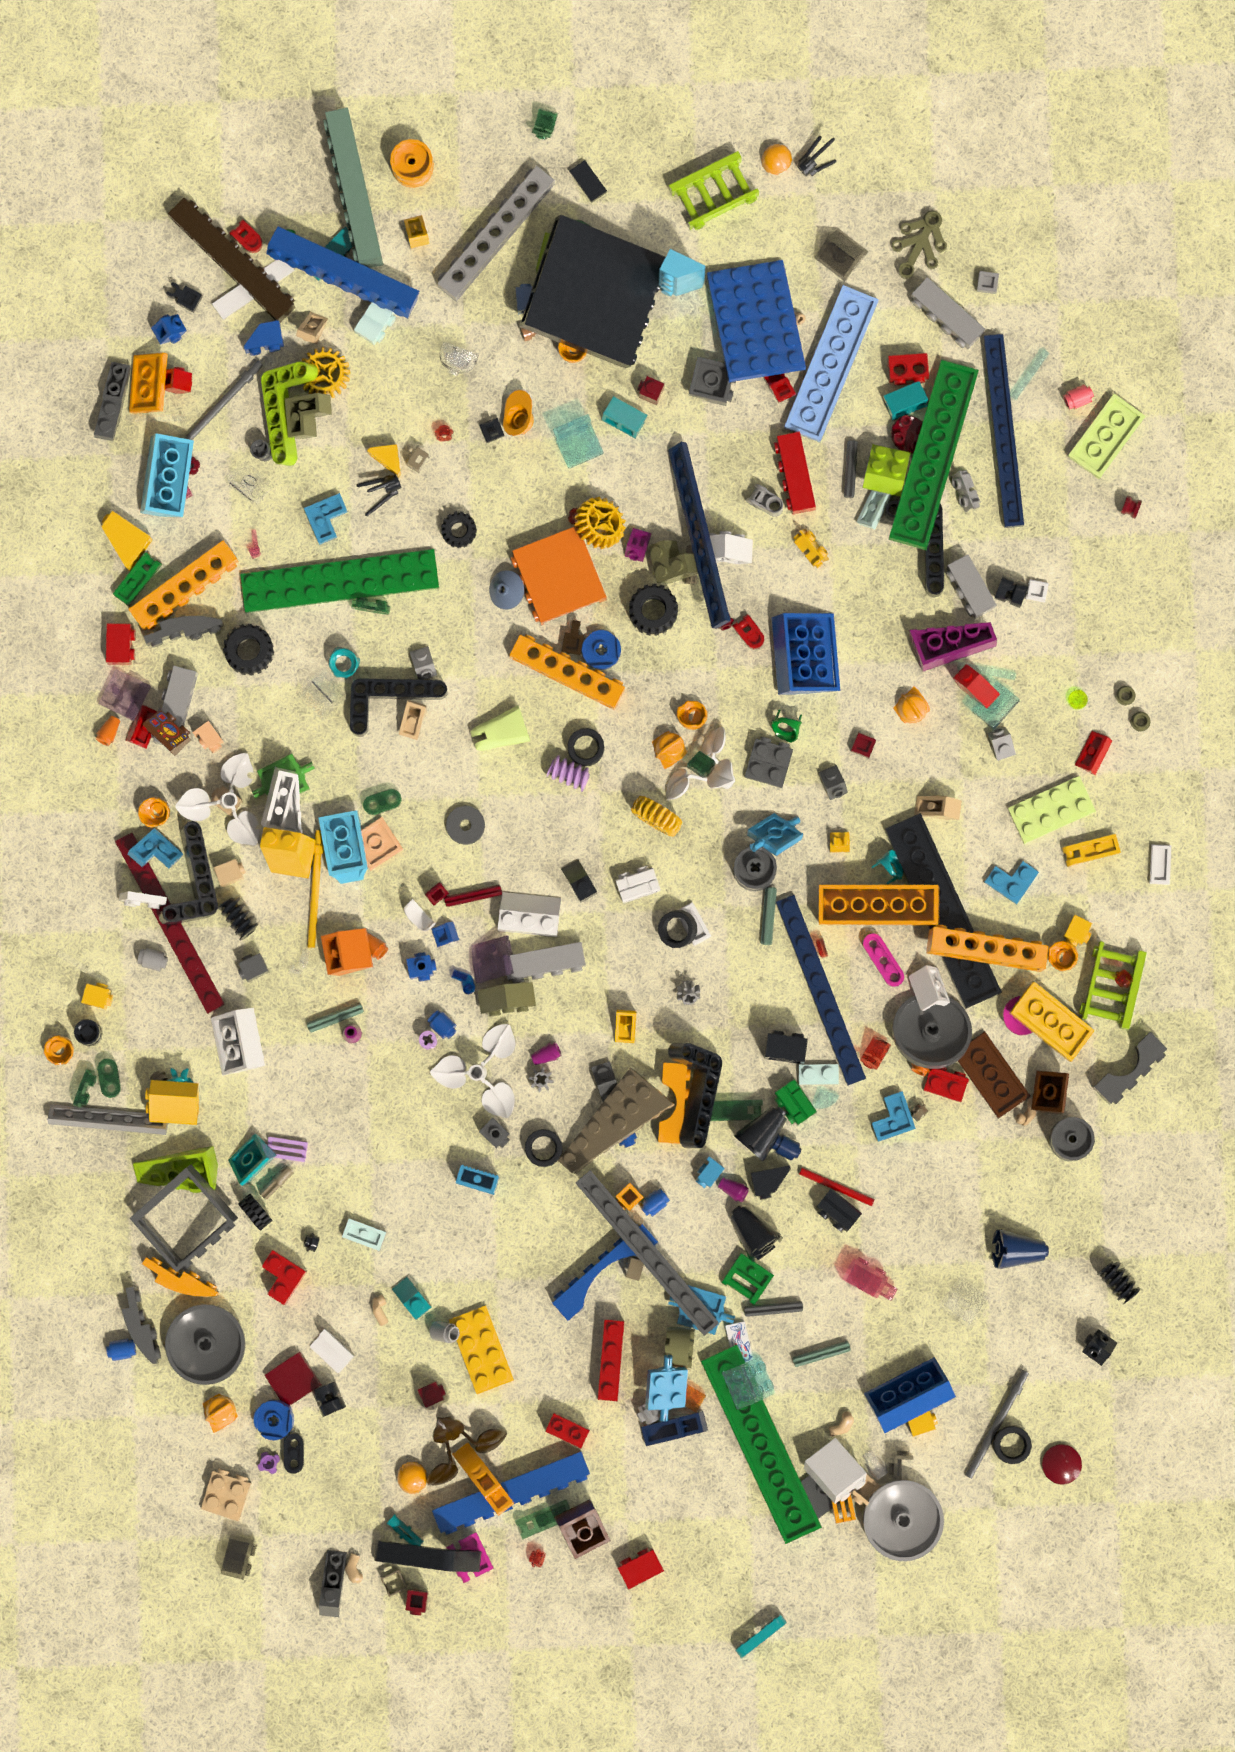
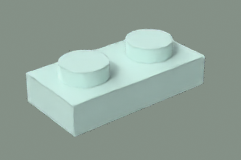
[857,490,892,530]
[799,1064,839,1085]
[342,1219,386,1251]

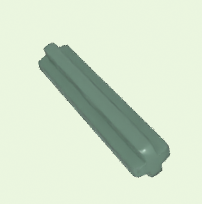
[761,887,777,945]
[307,1003,364,1033]
[793,1341,851,1367]

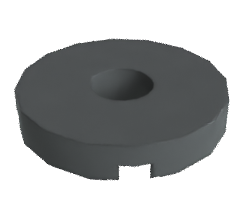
[446,806,485,845]

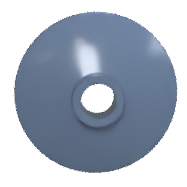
[489,570,524,610]

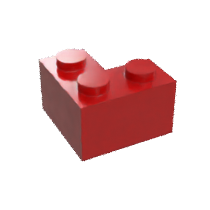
[262,1250,307,1305]

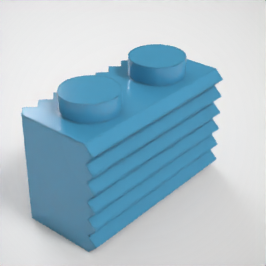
[456,1165,499,1195]

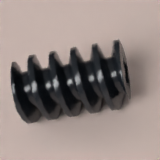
[218,897,259,941]
[1097,1261,1141,1304]

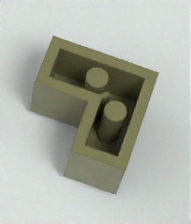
[285,393,332,439]
[648,540,698,584]
[477,982,536,1017]

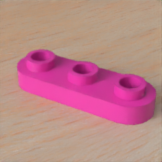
[863,933,904,987]

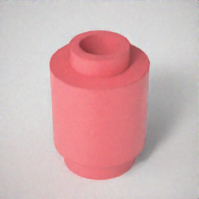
[1063,384,1094,410]

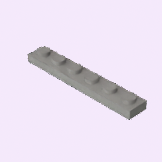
[48,1104,169,1135]

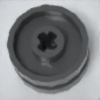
[733,847,777,892]
[1049,1117,1095,1162]

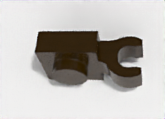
[561,620,584,656]

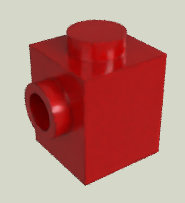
[165,367,192,394]

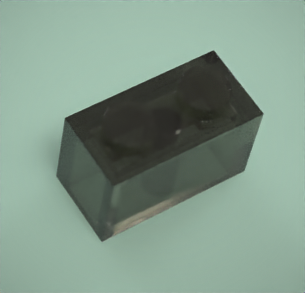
[220,1534,258,1580]

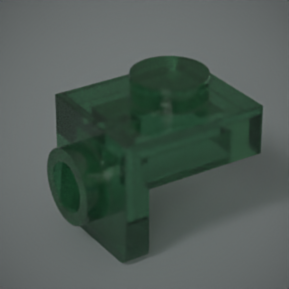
[532,107,558,140]

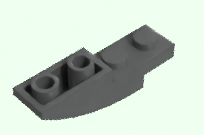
[94,362,131,441]
[143,616,224,648]
[122,1287,161,1364]

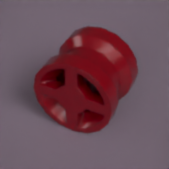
[1120,495,1142,519]

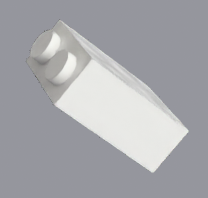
[804,1438,867,1504]

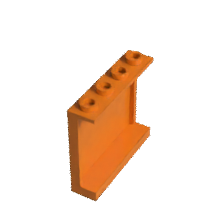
[510,526,607,626]

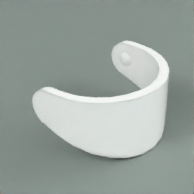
[404,899,436,932]

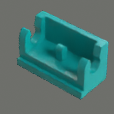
[884,381,928,421]
[602,396,647,439]

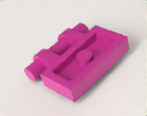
[446,1532,494,1583]

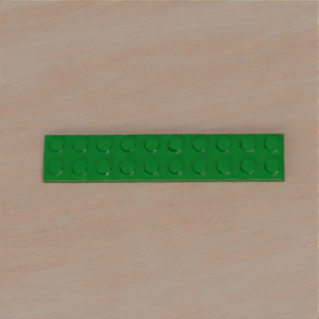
[889,360,979,550]
[240,549,439,613]
[701,1344,822,1544]

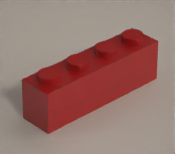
[774,431,816,515]
[598,1320,625,1402]

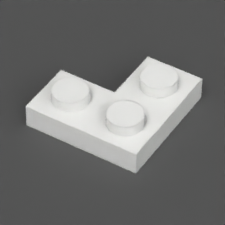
[119,891,167,909]

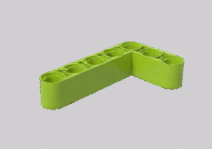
[261,361,318,466]

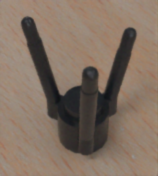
[797,136,837,177]
[356,474,402,516]

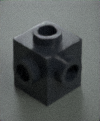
[1082,1329,1117,1366]

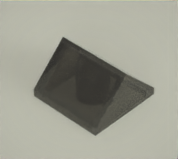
[814,228,869,282]

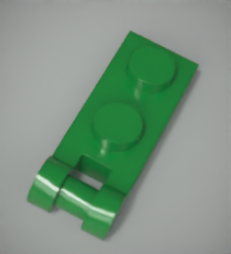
[113,552,162,607]

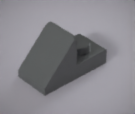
[591,1061,617,1102]

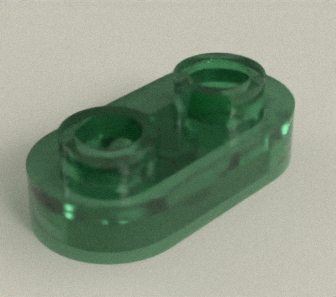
[351,597,391,615]
[363,789,402,816]
[97,1059,121,1098]
[73,1068,97,1108]

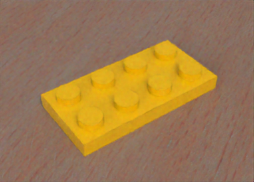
[1009,982,1095,1062]
[449,1306,514,1394]

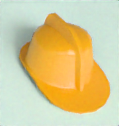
[503,390,534,436]
[893,686,930,723]
[652,731,687,769]
[202,1394,238,1433]

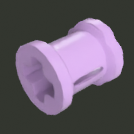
[419,1031,437,1050]

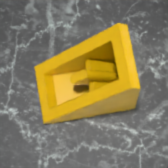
[404,215,430,248]
[367,444,401,478]
[615,1010,637,1043]

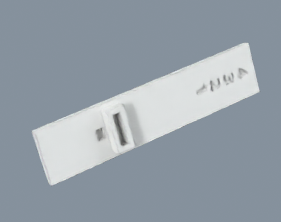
[212,260,295,320]

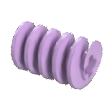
[546,755,590,792]

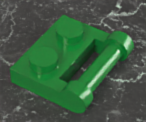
[721,1253,774,1305]

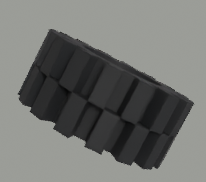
[441,511,477,548]
[238,1194,272,1231]

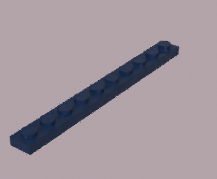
[983,334,1024,528]
[668,441,731,629]
[776,895,866,1086]

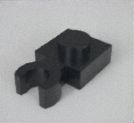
[166,282,203,313]

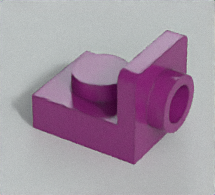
[625,528,652,562]

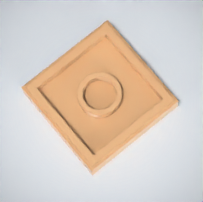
[362,817,403,871]

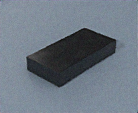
[569,160,607,203]

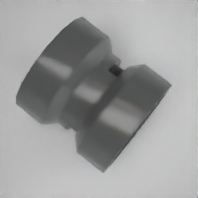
[250,439,272,462]

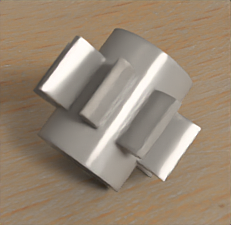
[676,980,701,1005]
[529,1067,554,1092]
[636,1404,660,1425]

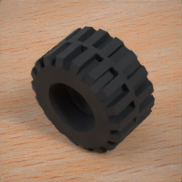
[629,584,678,636]
[223,624,274,676]

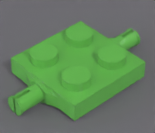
[252,754,315,799]

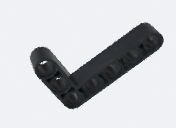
[885,500,944,598]
[350,678,448,737]
[159,821,218,925]
[668,1043,722,1148]
[374,1540,482,1572]

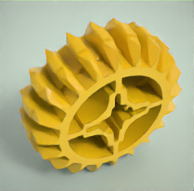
[302,347,351,398]
[574,496,626,550]
[631,796,682,836]

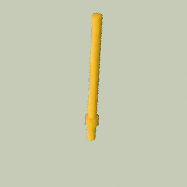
[307,830,324,948]

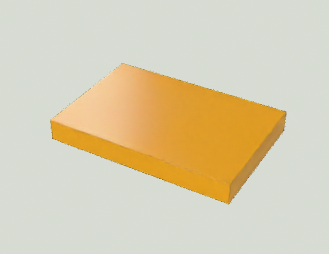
[129,352,168,414]

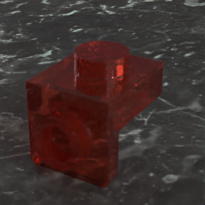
[860,1035,891,1070]

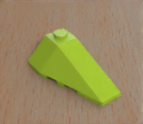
[133,1146,218,1193]

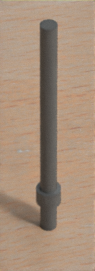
[184,360,263,440]
[965,1370,1029,1479]

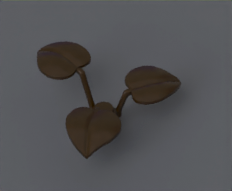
[427,1416,507,1486]

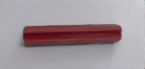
[444,885,502,907]

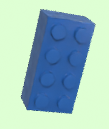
[864,1357,956,1433]

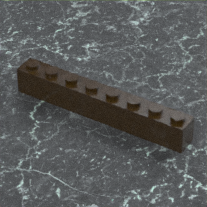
[168,198,295,323]

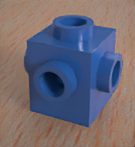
[151,314,187,345]
[406,952,437,982]

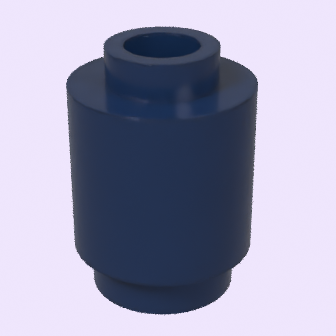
[772,1135,802,1161]

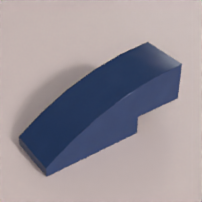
[641,1411,708,1446]

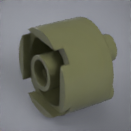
[663,1326,695,1368]

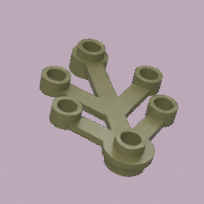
[892,211,947,279]

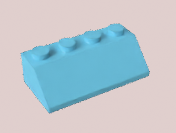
[659,249,705,297]
[140,433,194,517]

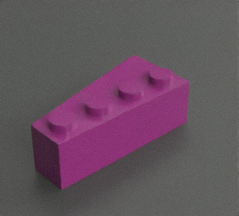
[909,622,997,672]

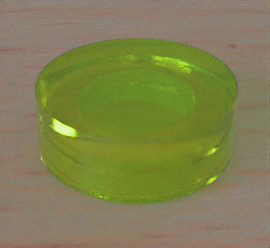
[1068,690,1088,710]

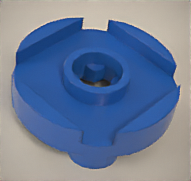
[582,630,621,670]
[254,1399,294,1441]

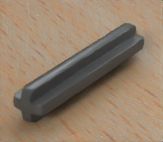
[844,440,858,498]
[744,1301,803,1317]

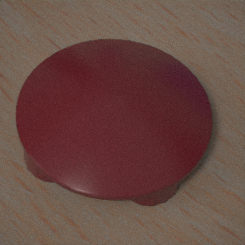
[891,415,923,454]
[1042,1444,1082,1485]

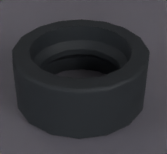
[567,728,605,766]
[658,910,697,948]
[525,1129,563,1167]
[993,1426,1032,1464]

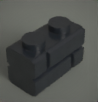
[816,1188,862,1233]

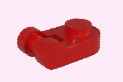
[229,219,263,253]
[732,614,765,650]

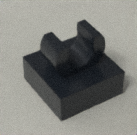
[480,418,505,443]

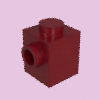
[637,376,665,406]
[418,1381,446,1408]
[405,1589,429,1616]

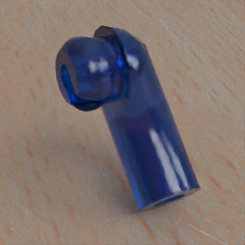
[451,969,475,995]

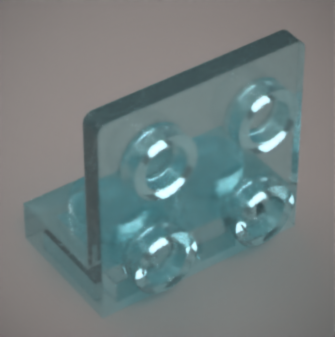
[552,414,604,469]
[722,1357,775,1410]

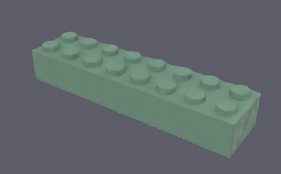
[323,107,384,268]

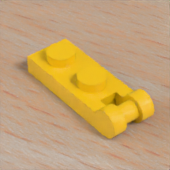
[1062,834,1121,867]

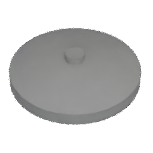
[863,1480,944,1561]

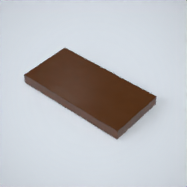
[958,1031,1030,1119]

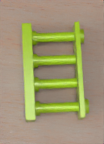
[669,151,759,230]
[1079,941,1147,1030]

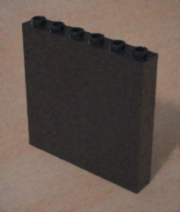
[519,215,666,368]

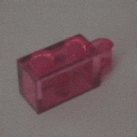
[842,1257,898,1301]

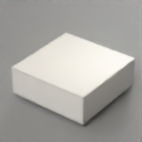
[1026,579,1049,603]

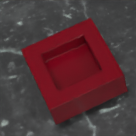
[851,732,876,759]

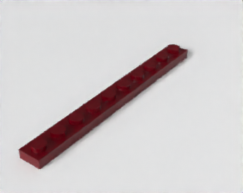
[115,832,225,1014]

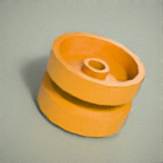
[390,139,434,188]

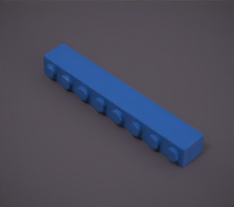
[266,227,420,319]
[432,1451,590,1535]

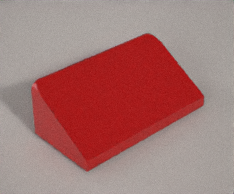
[125,705,158,749]
[1075,731,1112,775]

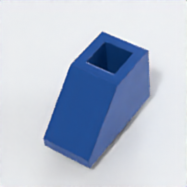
[244,320,284,356]

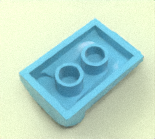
[318,810,368,884]

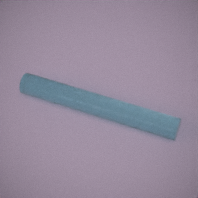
[1010,349,1049,401]
[957,661,1016,680]

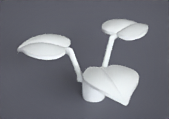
[666,726,735,801]
[175,753,260,846]
[430,1024,516,1118]

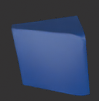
[431,922,459,947]

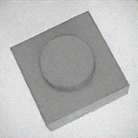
[977,271,999,294]

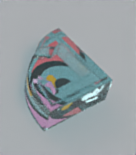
[814,1089,839,1109]

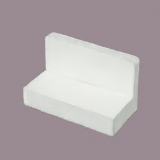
[909,965,950,1011]
[310,1329,354,1373]

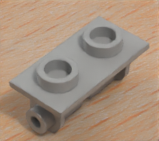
[951,470,981,512]

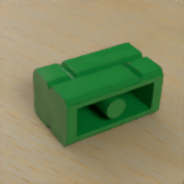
[774,1080,817,1126]

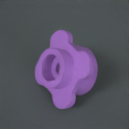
[258,1452,280,1474]

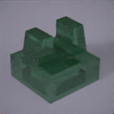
[687,751,715,778]

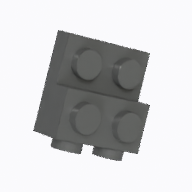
[689,357,736,406]
[745,737,793,788]

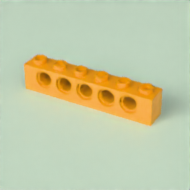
[128,540,239,630]
[509,634,625,711]
[926,925,1048,972]

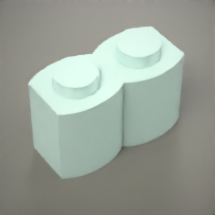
[354,302,396,345]

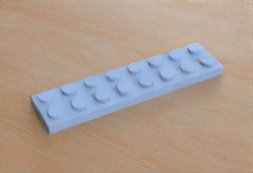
[784,285,879,443]

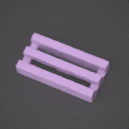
[268,1137,308,1162]

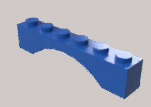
[553,1224,658,1321]

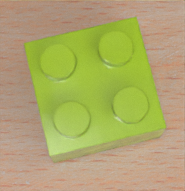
[862,444,910,496]

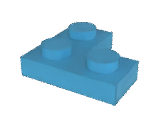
[304,493,348,545]
[128,828,183,869]
[984,861,1039,905]
[871,1091,916,1142]

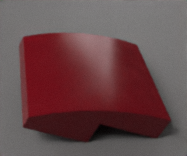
[264,1352,322,1406]

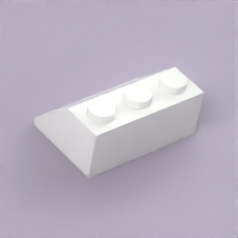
[498,892,561,937]
[211,1008,265,1076]

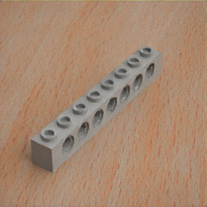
[438,166,555,302]

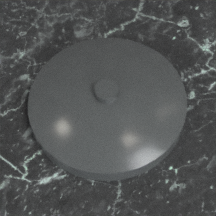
[892,996,972,1069]
[165,1304,246,1385]

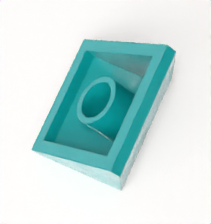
[228,1133,277,1186]

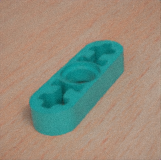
[735,1614,787,1658]

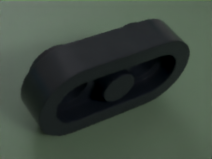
[284,1433,304,1474]

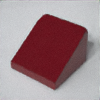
[425,882,449,906]

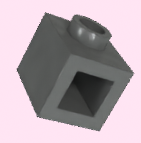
[237,953,269,983]
[479,1117,510,1149]

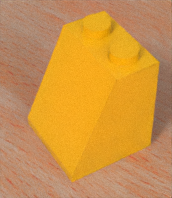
[260,827,316,879]

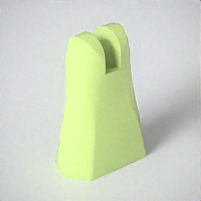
[470,705,530,751]

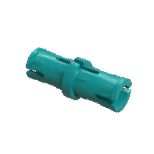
[386,1514,424,1546]

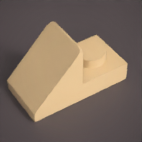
[296,311,328,344]
[399,700,427,740]

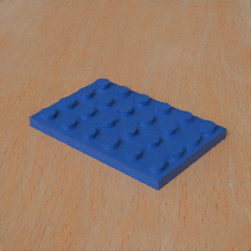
[707,260,806,382]

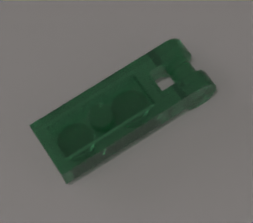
[711,1100,763,1121]
[515,1499,570,1539]

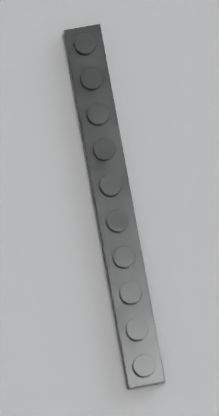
[575,1170,719,1336]

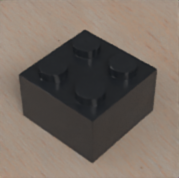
[764,1030,808,1064]

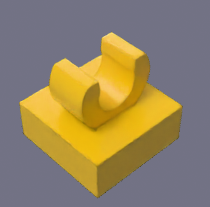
[829,832,850,853]

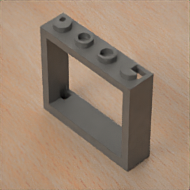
[129,1164,238,1272]

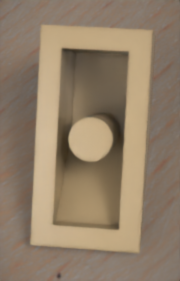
[914,796,962,820]

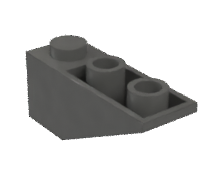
[319,1550,347,1617]

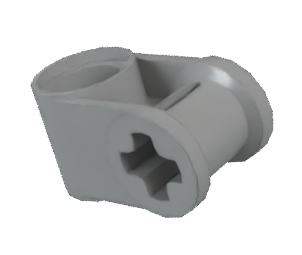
[746,484,783,517]

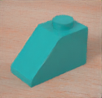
[392,1277,432,1320]

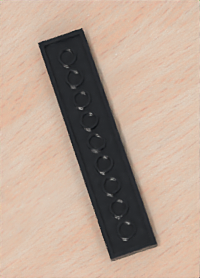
[884,813,1002,1009]

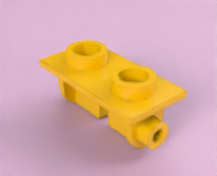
[793,529,829,568]

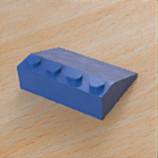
[771,613,841,695]

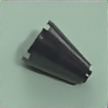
[734,1106,787,1161]
[730,1206,783,1262]

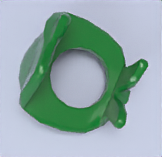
[771,710,802,743]

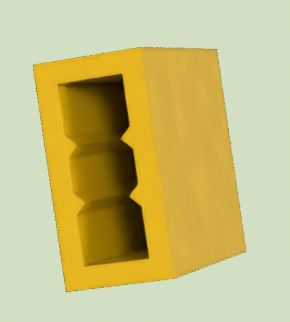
[145,1080,199,1125]

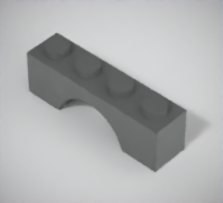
[1093,1032,1167,1105]

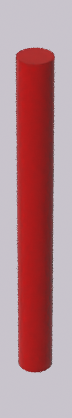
[799,1167,875,1206]

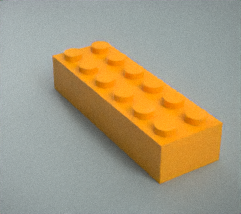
[819,885,939,926]

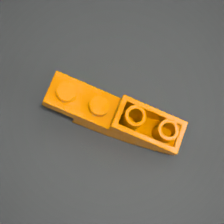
[142,1256,219,1297]
[452,1442,514,1516]

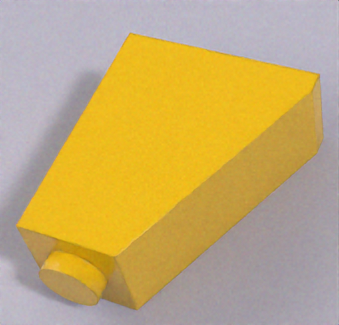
[101,511,153,571]

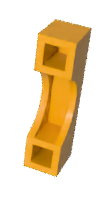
[658,1063,691,1144]

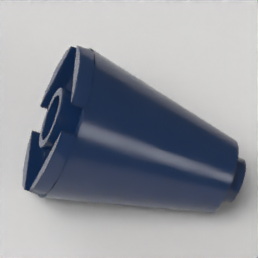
[992,1229,1049,1269]

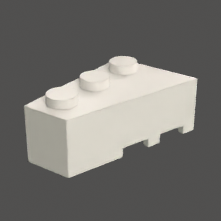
[261,767,302,833]

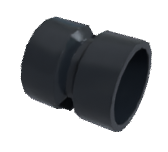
[994,575,1029,608]
[74,1019,103,1046]
[312,1381,346,1417]

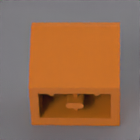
[321,928,373,976]

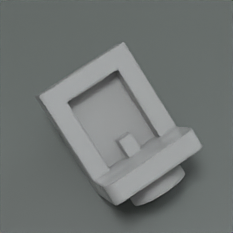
[410,646,437,680]
[988,727,1016,761]

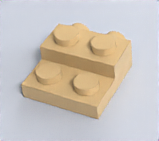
[201,1468,252,1522]

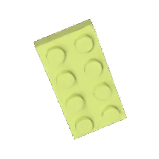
[1068,394,1146,479]
[1008,776,1096,844]

